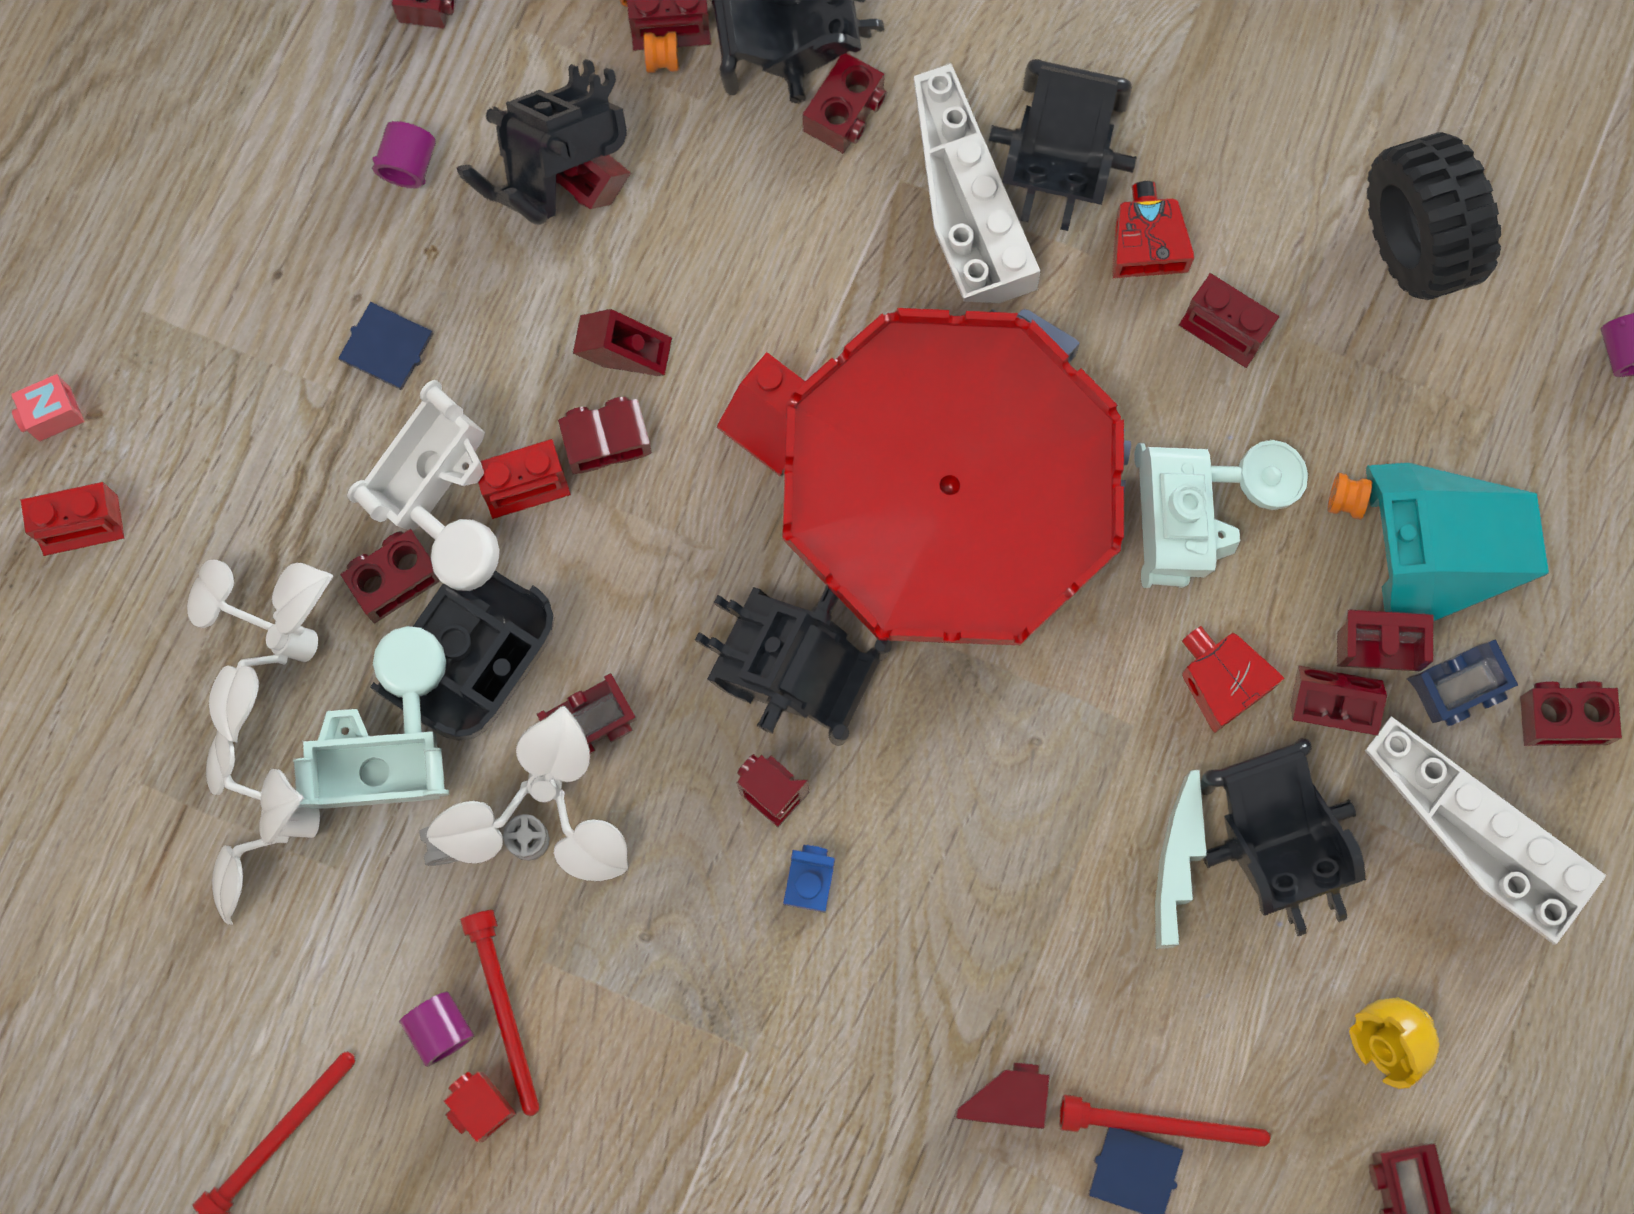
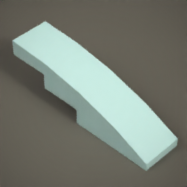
[1155,770,1207,949]

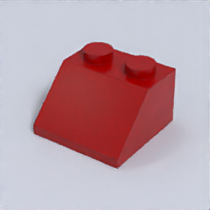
[717,352,805,477]

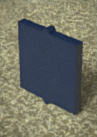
[338,302,433,390]
[1088,1127,1183,1214]

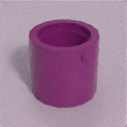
[372,121,436,189]
[1600,313,1634,377]
[399,991,475,1067]

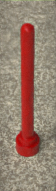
[460,909,539,1116]
[192,1052,355,1214]
[1059,1095,1271,1147]

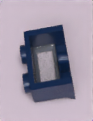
[1407,639,1518,727]

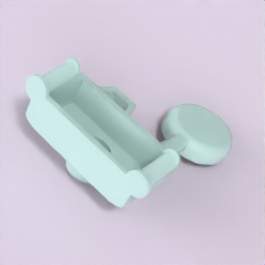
[1134,440,1308,588]
[293,626,449,809]

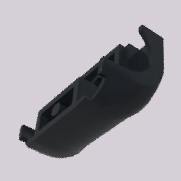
[370,571,555,741]

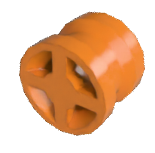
[644,32,679,73]
[1328,472,1372,520]

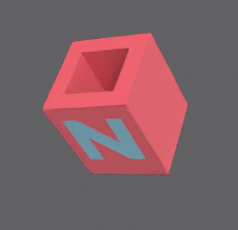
[11,374,85,442]

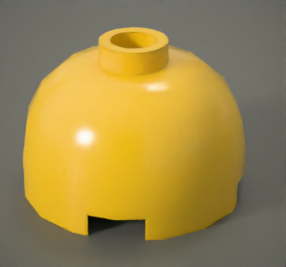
[1349,998,1440,1089]

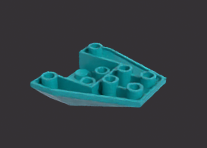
[1366,463,1549,622]

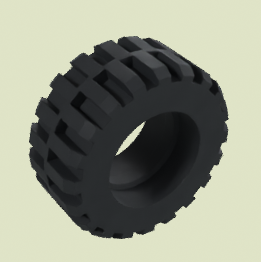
[1367,132,1501,300]

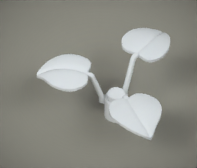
[187,560,333,743]
[426,706,628,881]
[206,730,320,925]

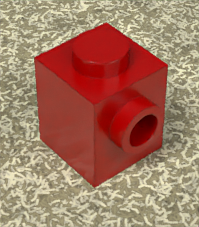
[444,1071,517,1142]

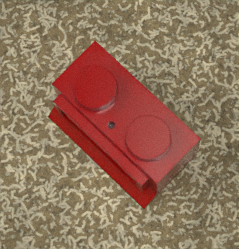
[478,439,571,519]
[20,482,125,556]

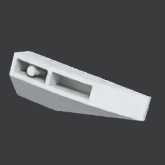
[914,63,1040,303]
[1365,716,1606,945]

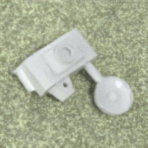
[347,380,500,591]

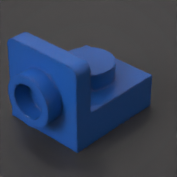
[783,845,835,913]

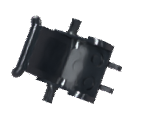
[711,0,885,103]
[457,59,627,225]
[989,59,1137,231]
[695,586,892,746]
[1200,738,1366,937]

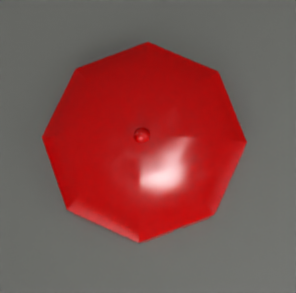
[782,308,1124,646]

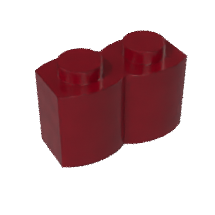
[558,397,652,474]

